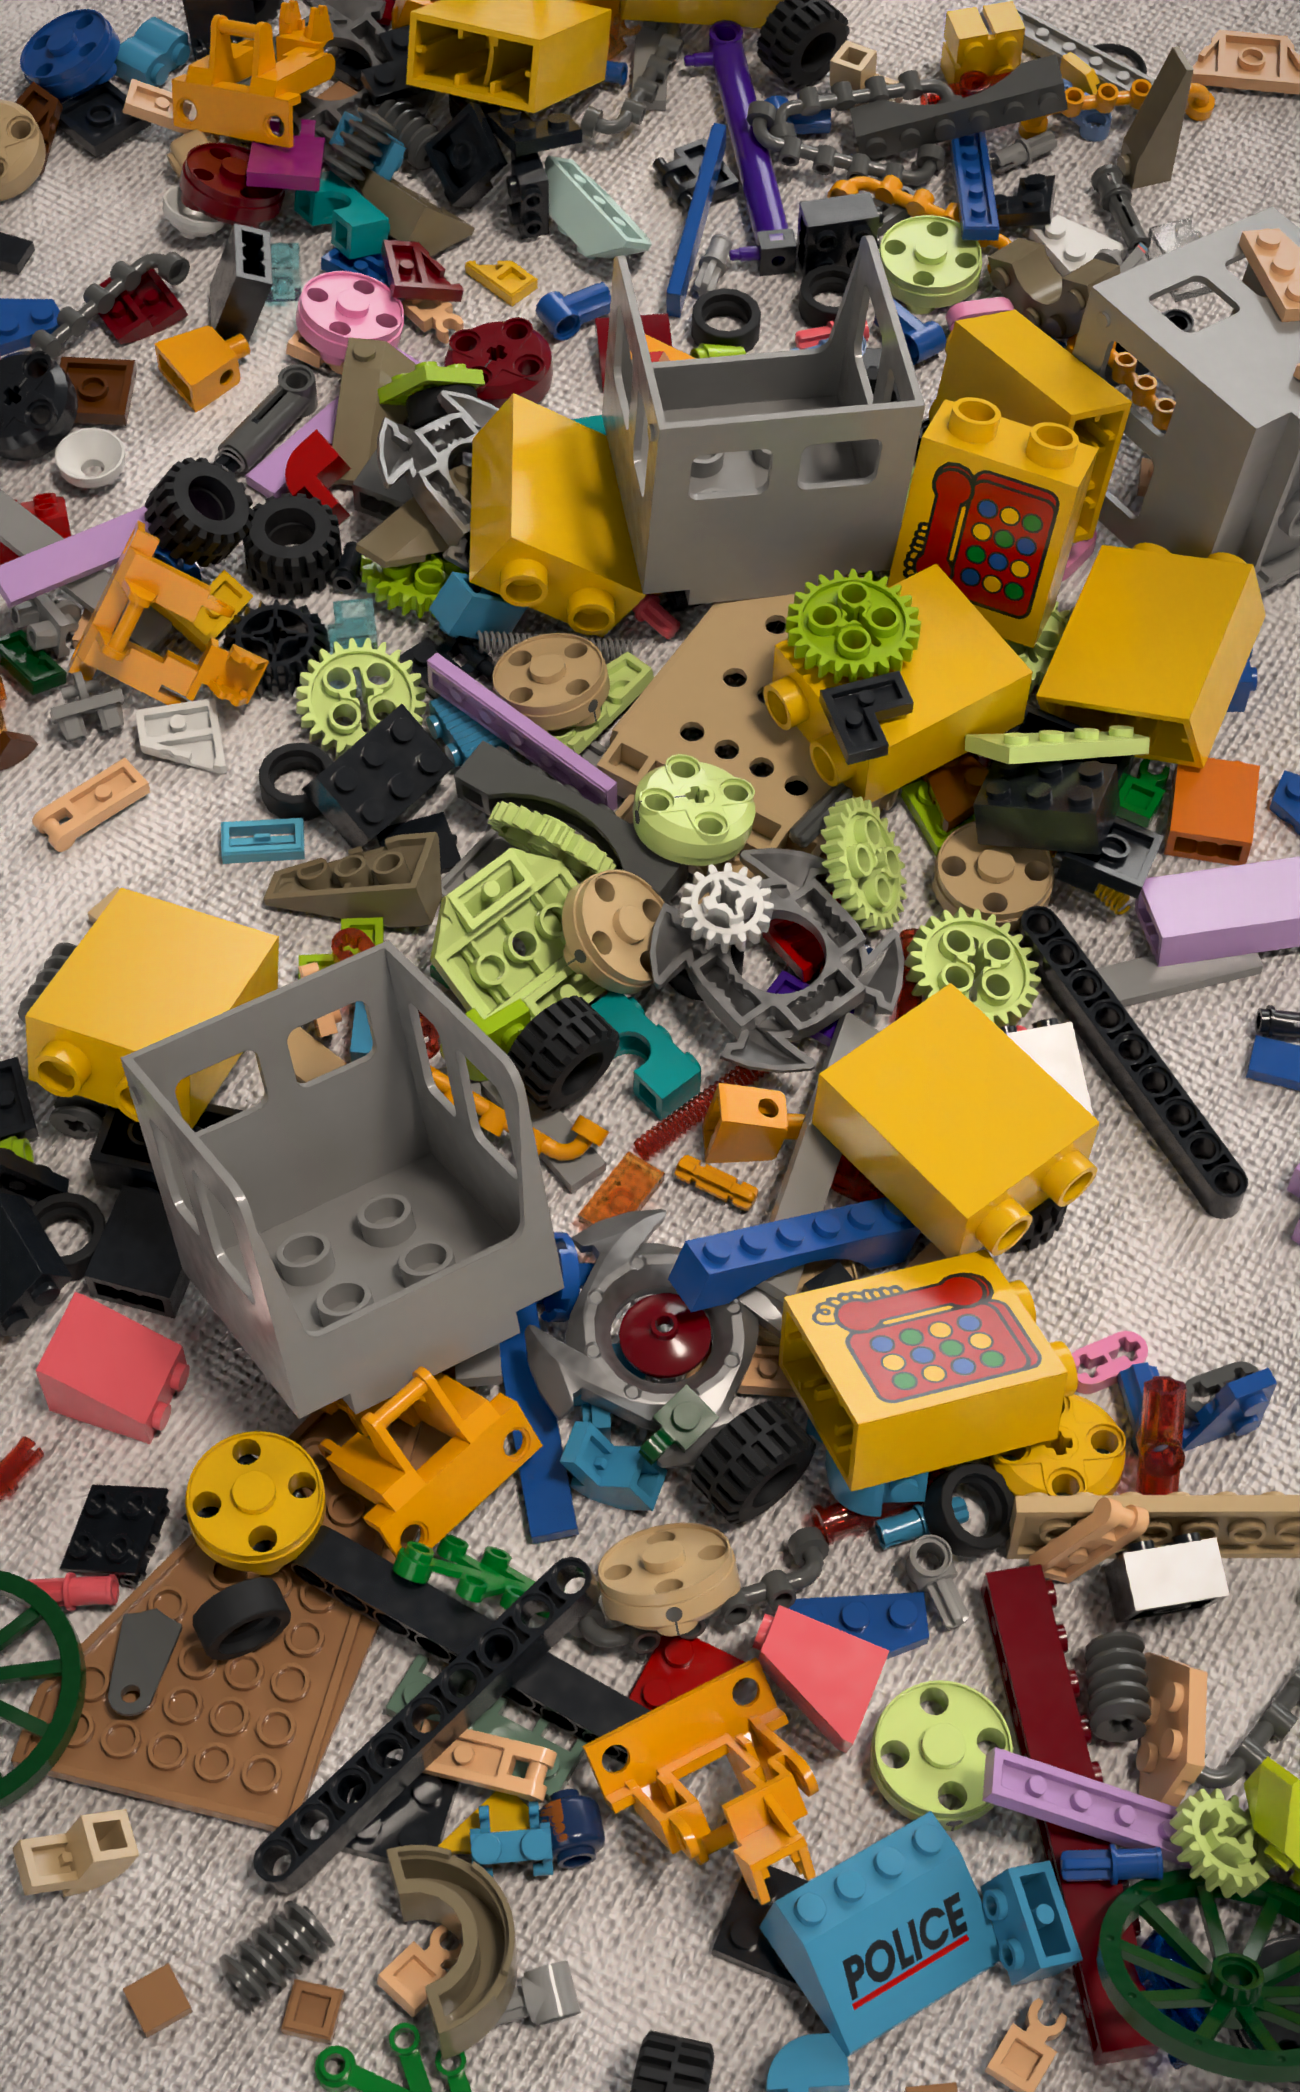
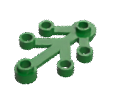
[392,1534,565,1619]
[315,2022,472,2092]

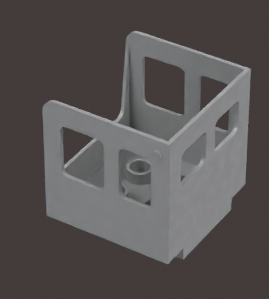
[1072,206,1300,593]
[602,235,925,605]
[121,940,565,1419]

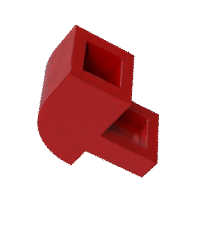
[285,429,351,525]

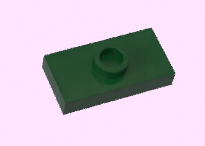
[0,629,67,696]

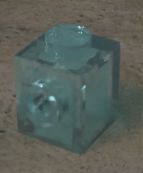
[266,243,302,302]
[328,598,378,650]

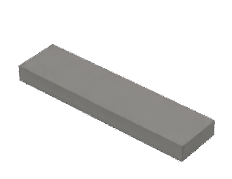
[1096,953,1263,1007]

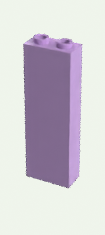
[1134,856,1300,967]

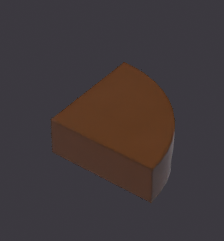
[0,730,38,771]

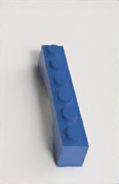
[668,1197,921,1312]

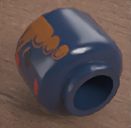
[539,1789,605,1869]

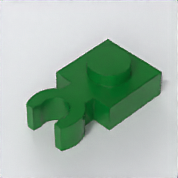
[1116,759,1170,829]

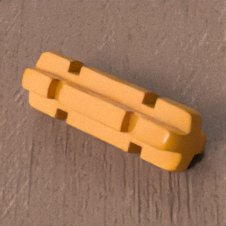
[675,1155,758,1211]

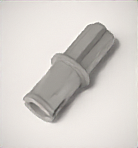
[989,130,1057,174]
[693,234,733,296]

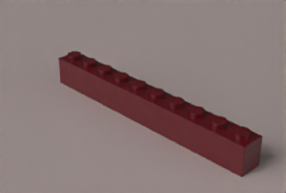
[981,1564,1163,2066]

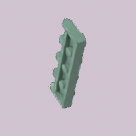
[385,1653,588,1802]

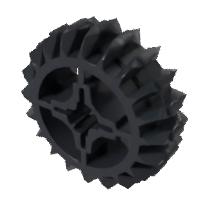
[222,598,330,698]

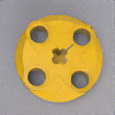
[989,1394,1126,1497]
[185,1431,326,1575]

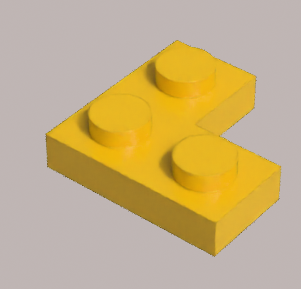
[150,570,253,652]

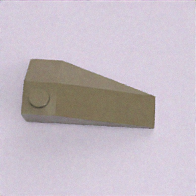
[1117,46,1194,190]
[354,166,475,256]
[332,337,416,486]
[356,464,472,568]
[263,832,442,928]

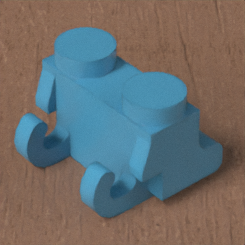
[470,1801,553,1877]

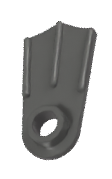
[108,1608,183,1716]

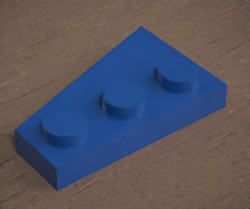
[788,1592,929,1660]

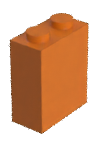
[1164,758,1260,866]

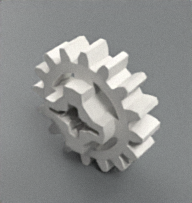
[679,863,774,954]

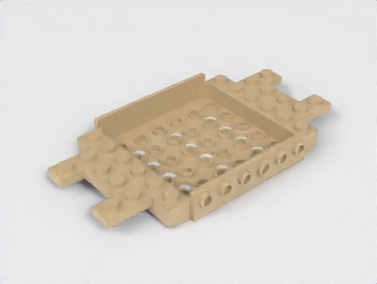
[591,573,899,904]

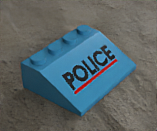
[759,1811,1001,2057]

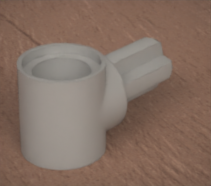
[905,1534,969,1629]
[494,1961,581,2027]

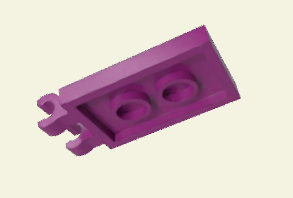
[246,117,325,192]

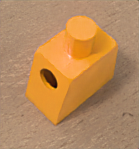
[154,326,251,413]
[702,1083,806,1163]

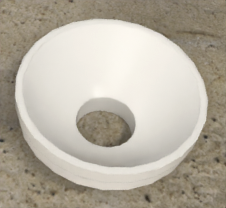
[162,185,225,239]
[55,428,125,489]

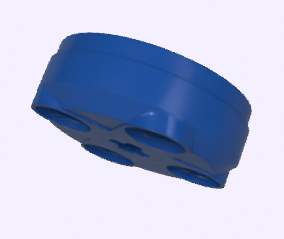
[20,9,120,103]

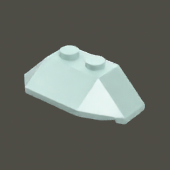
[544,156,652,259]

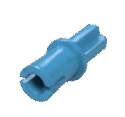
[875,1496,969,1550]

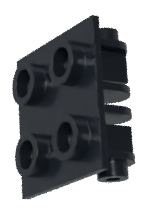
[182,0,257,62]
[59,1484,170,1587]

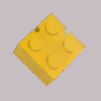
[940,1,1025,94]

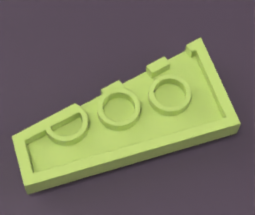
[548,651,654,755]
[965,725,1150,764]

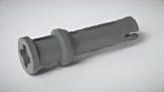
[1091,164,1150,254]

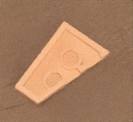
[1239,228,1300,322]

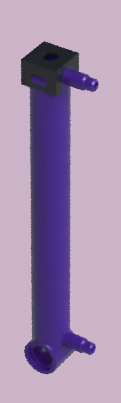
[684,20,797,276]

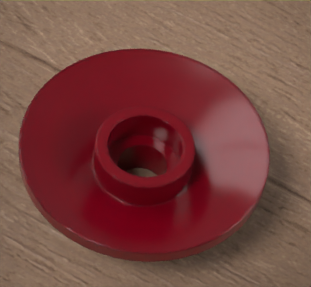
[619,1293,711,1378]

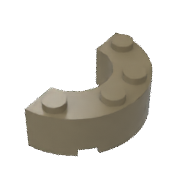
[988,238,1121,339]
[386,1845,518,2060]

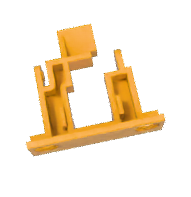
[172,0,335,148]
[69,520,269,707]
[318,1366,543,1558]
[582,1657,819,1905]

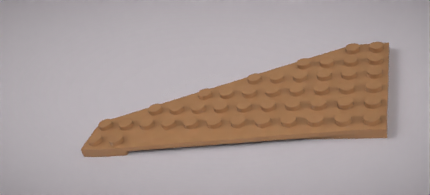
[11,1365,481,1832]

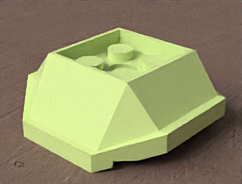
[430,847,607,1020]

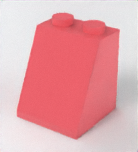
[35,1292,190,1444]
[752,1605,889,1753]

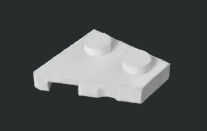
[1028,215,1127,277]
[135,698,227,774]

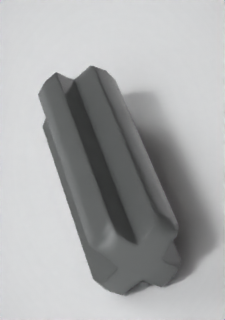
[789,783,853,848]

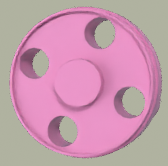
[296,271,404,365]

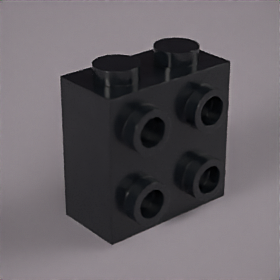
[796,192,883,278]

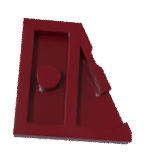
[381,240,464,302]

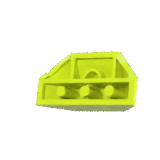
[1243,1756,1300,1889]

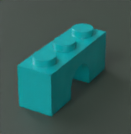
[294,171,390,260]
[591,991,701,1121]

